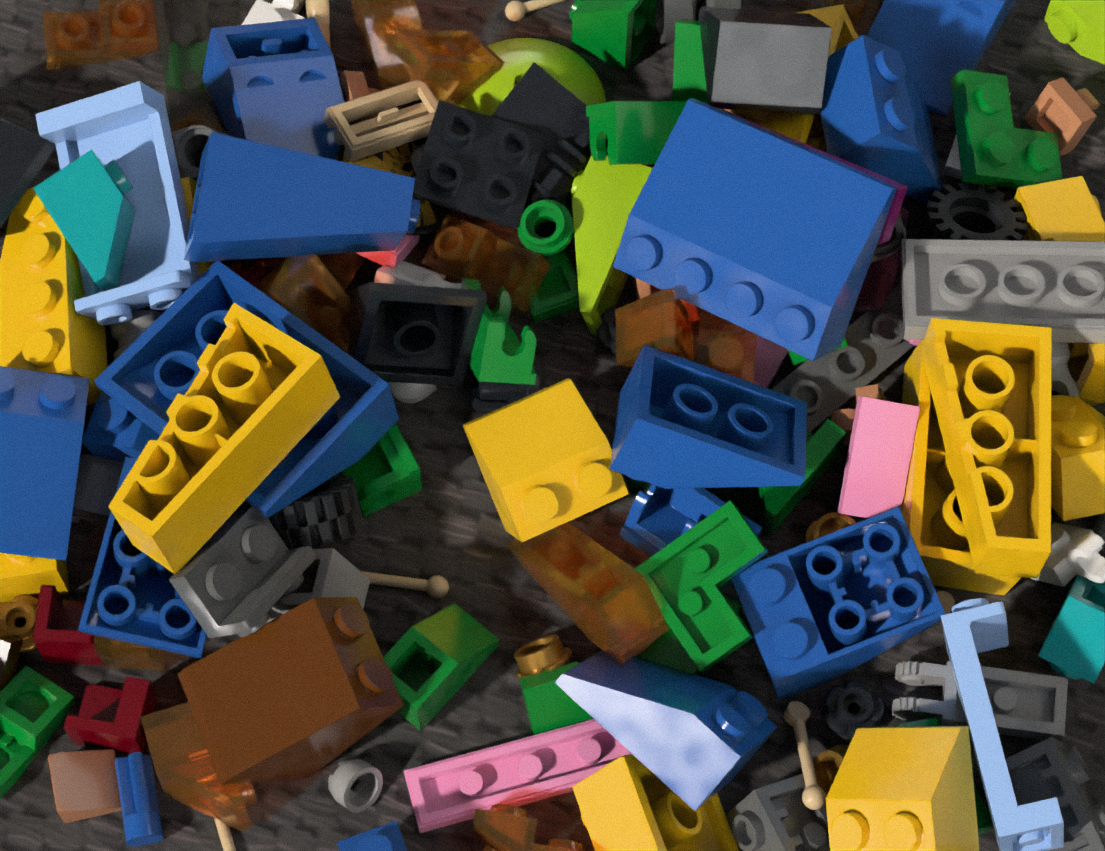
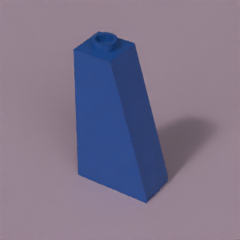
[184,132,420,262]

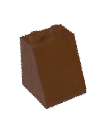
[178,597,404,785]

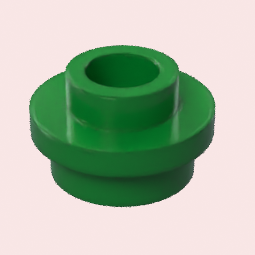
[517,200,574,256]

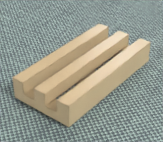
[324,78,438,162]

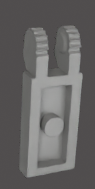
[892,661,1068,741]

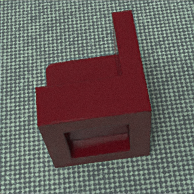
[33,584,109,666]
[64,676,158,755]

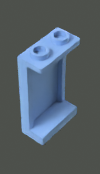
[35,81,200,325]
[941,598,1064,851]

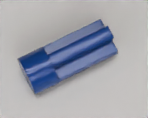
[114,752,164,847]

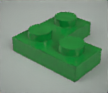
[950,69,1063,189]
[632,500,768,672]

